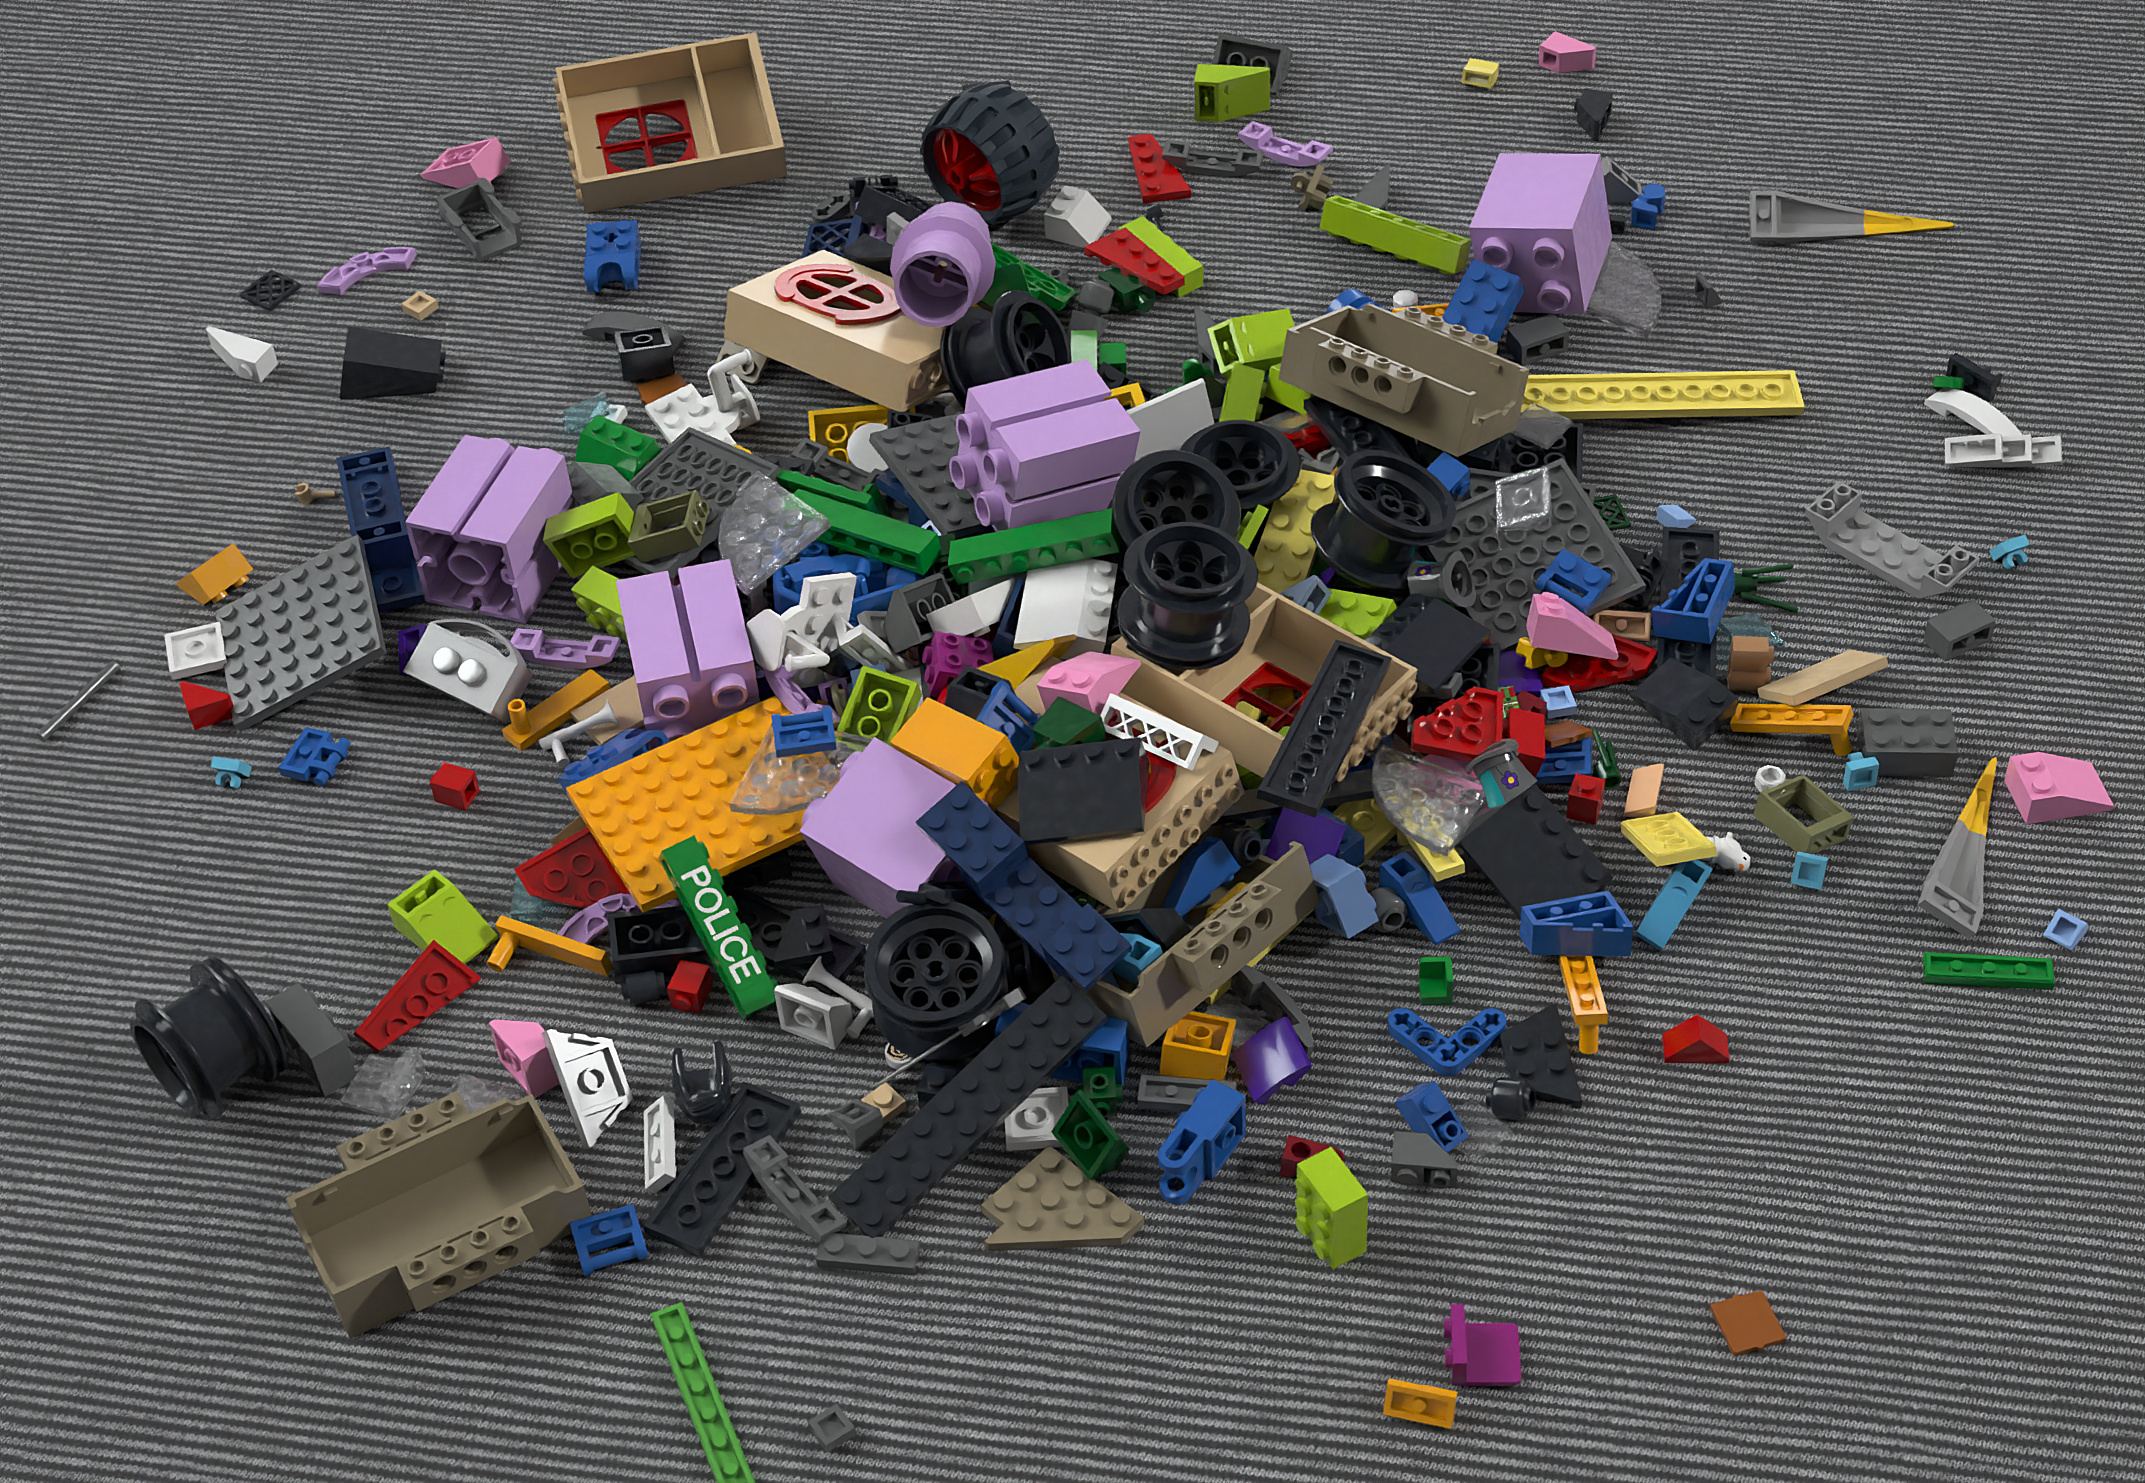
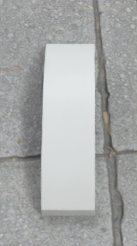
[1924,388,2022,437]

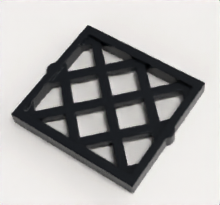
[240,269,302,311]

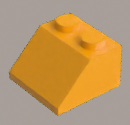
[176,543,253,605]
[1159,1011,1236,1081]

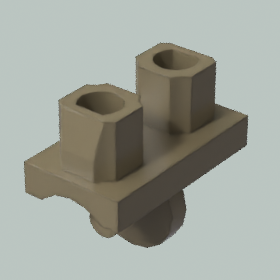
[1290,164,1334,211]

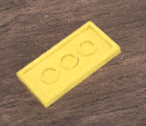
[1620,812,1717,867]

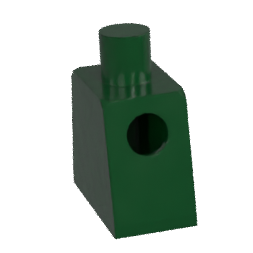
[1098,267,1156,313]
[1033,696,1108,750]

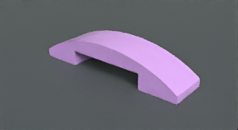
[1238,121,1333,166]
[507,628,621,669]
[762,658,841,728]

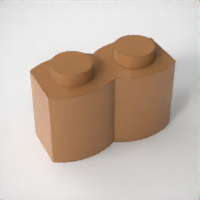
[1727,636,1774,692]

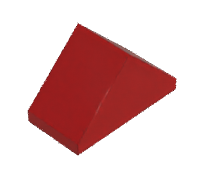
[179,681,234,730]
[1662,1014,1730,1063]

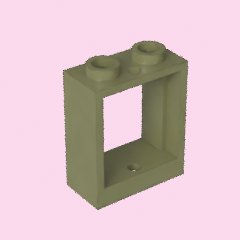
[628,490,709,563]
[1753,774,1854,854]

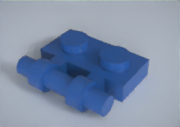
[278,727,351,787]

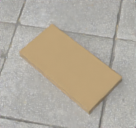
[1758,649,1888,706]
[570,675,645,746]

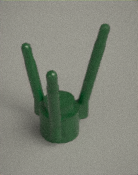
[1734,563,1799,612]
[1592,728,1622,790]

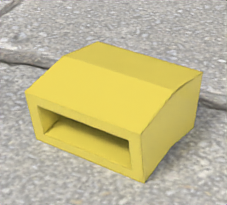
[1462,58,1499,88]

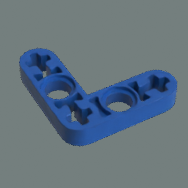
[1387,1008,1506,1076]

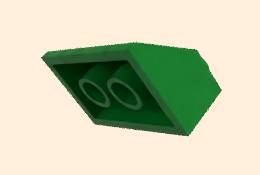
[574,414,661,482]

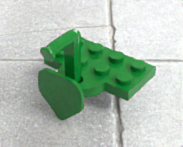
[982,242,1077,313]
[776,469,889,557]

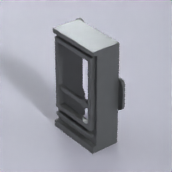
[436,178,523,263]

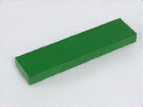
[1922,952,2055,990]

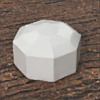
[1393,290,1418,308]
[1755,765,1786,792]

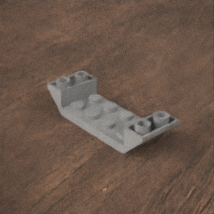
[1805,481,1980,599]

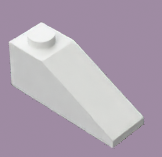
[206,326,278,383]

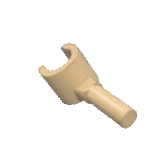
[295,483,335,504]

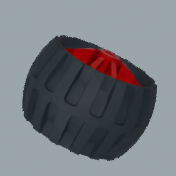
[920,83,1060,225]

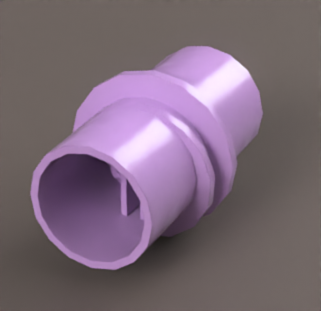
[890,202,996,328]

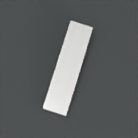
[1945,433,2062,468]

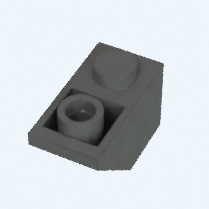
[1391,1131,1458,1188]

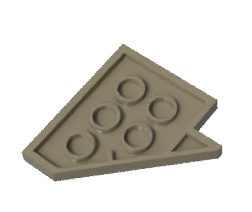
[981,1145,1144,1251]

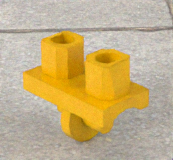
[1516,637,1568,669]

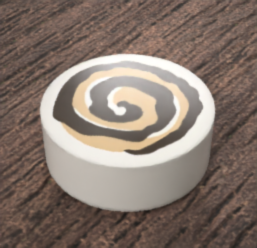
[885,1043,915,1069]

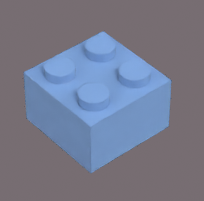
[1309,854,1379,939]

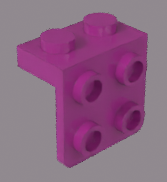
[922,631,993,697]
[1443,1304,1521,1386]

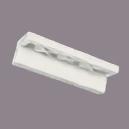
[834,616,915,674]
[1100,693,1219,771]

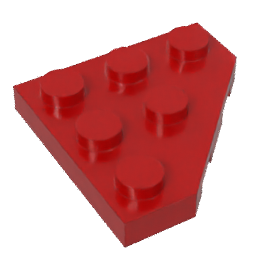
[1541,633,1658,693]
[1411,687,1503,762]
[514,827,630,910]

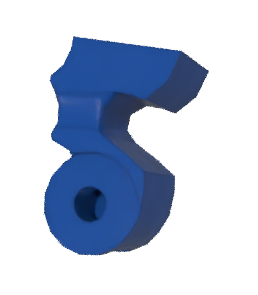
[1631,184,1666,231]

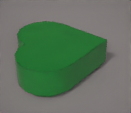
[1182,358,1214,385]
[1932,376,1965,389]

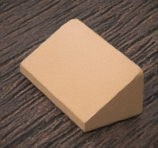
[1593,610,1651,642]
[1624,764,1664,818]

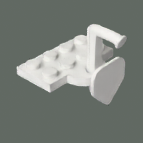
[645,349,760,447]
[746,572,857,688]

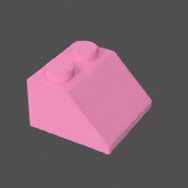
[489,1020,560,1099]

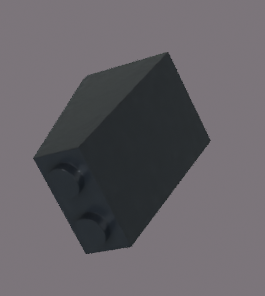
[339,327,446,400]

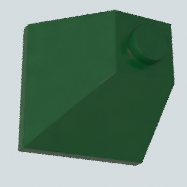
[1051,1090,1130,1181]

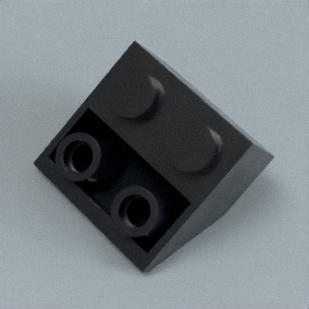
[944,666,1016,720]

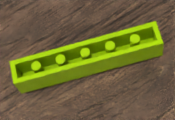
[1319,195,1471,275]

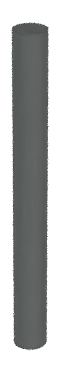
[36,661,120,742]

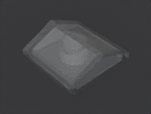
[1495,466,1552,531]

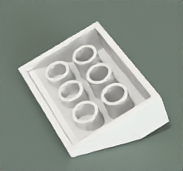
[1121,378,1214,474]
[1013,558,1118,660]

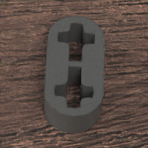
[811,193,850,224]

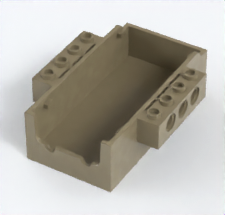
[1279,304,1530,457]
[1050,823,1321,1048]
[286,1091,592,1339]

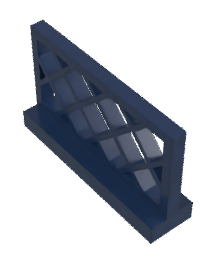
[801,214,871,259]

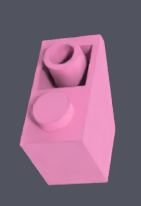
[1539,31,1596,73]

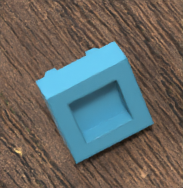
[1989,535,2030,570]
[1843,752,1879,791]
[211,756,252,789]
[1791,851,1828,890]

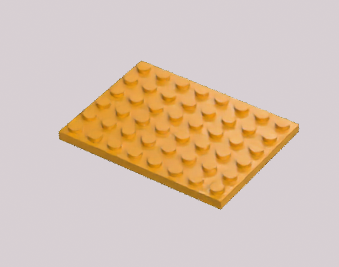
[566,696,840,913]

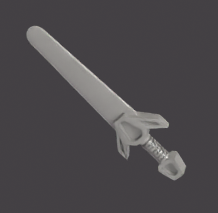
[876,987,1026,1087]

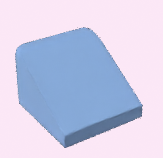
[1657,505,1696,528]
[2043,909,2089,951]

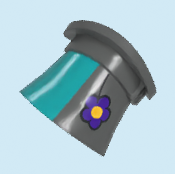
[1408,551,1476,607]
[1465,738,1537,808]

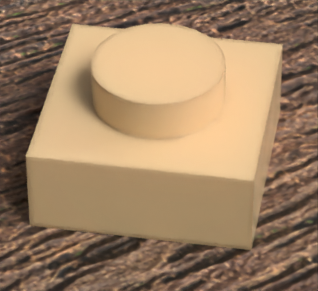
[401,290,439,321]
[861,1082,907,1125]

